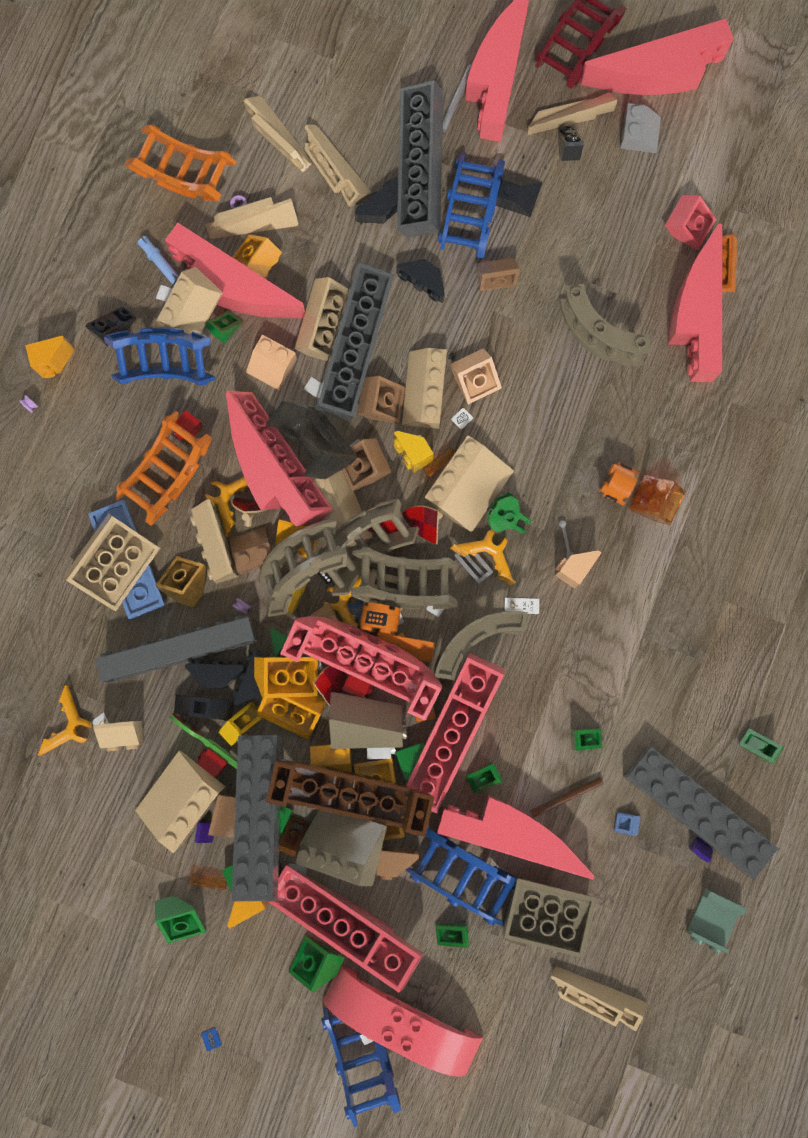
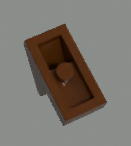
[279,816,309,857]

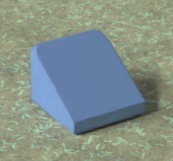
[614,812,640,836]

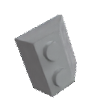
[620,103,661,153]

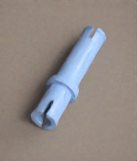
[137,236,179,286]

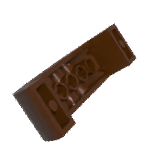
[266,761,434,837]

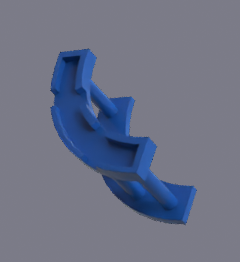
[438,152,505,259]
[104,328,215,386]
[406,827,517,926]
[321,1007,402,1127]

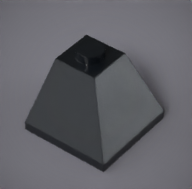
[496,171,542,217]

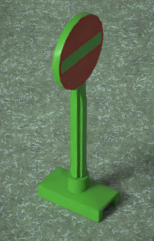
[170,713,237,769]

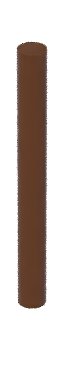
[530,777,603,818]

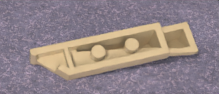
[527,92,617,135]
[244,96,313,173]
[305,125,372,207]
[206,197,299,239]
[551,966,647,1031]

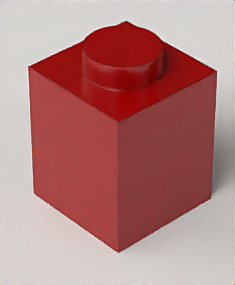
[173,410,204,443]
[342,674,373,698]
[197,748,229,778]

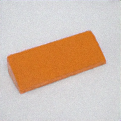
[722,234,737,292]
[377,633,435,662]

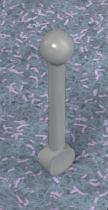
[559,520,574,558]

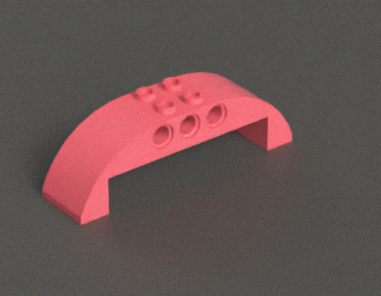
[280,616,442,721]
[322,965,483,1077]

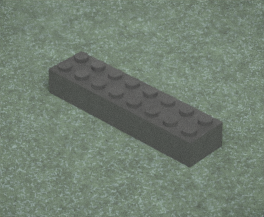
[397,80,443,238]
[314,262,394,421]
[95,615,259,683]
[231,735,282,902]
[623,746,778,880]

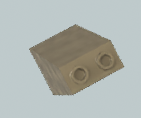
[329,692,406,749]

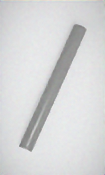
[442,65,472,132]

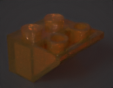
[629,475,686,525]

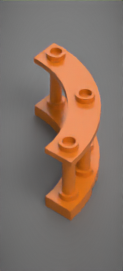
[125,125,237,201]
[116,411,212,526]

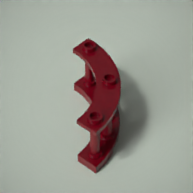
[535,0,627,89]

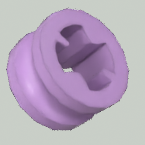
[230,195,247,209]
[19,395,38,413]
[232,598,252,615]

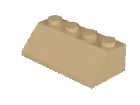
[153,267,223,349]
[295,277,349,361]
[402,348,447,429]
[312,469,373,549]
[190,499,239,584]

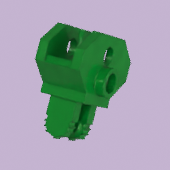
[487,493,533,535]

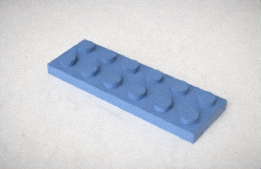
[88,500,166,620]

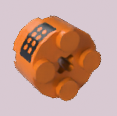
[600,462,640,506]
[360,602,401,636]

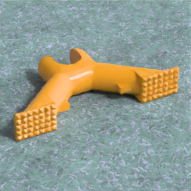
[205,477,249,537]
[450,530,516,585]
[324,569,371,628]
[37,685,92,756]

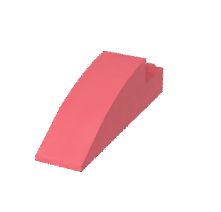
[465,0,529,142]
[580,19,734,95]
[165,223,305,319]
[668,224,722,382]
[226,391,333,526]
[406,652,505,813]
[437,795,594,880]
[269,865,424,993]

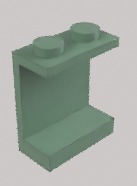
[686,888,747,954]

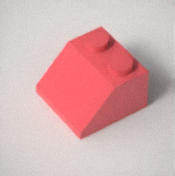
[665,195,716,250]

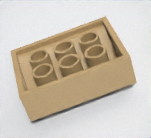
[425,435,514,533]
[63,513,160,612]
[135,750,226,854]

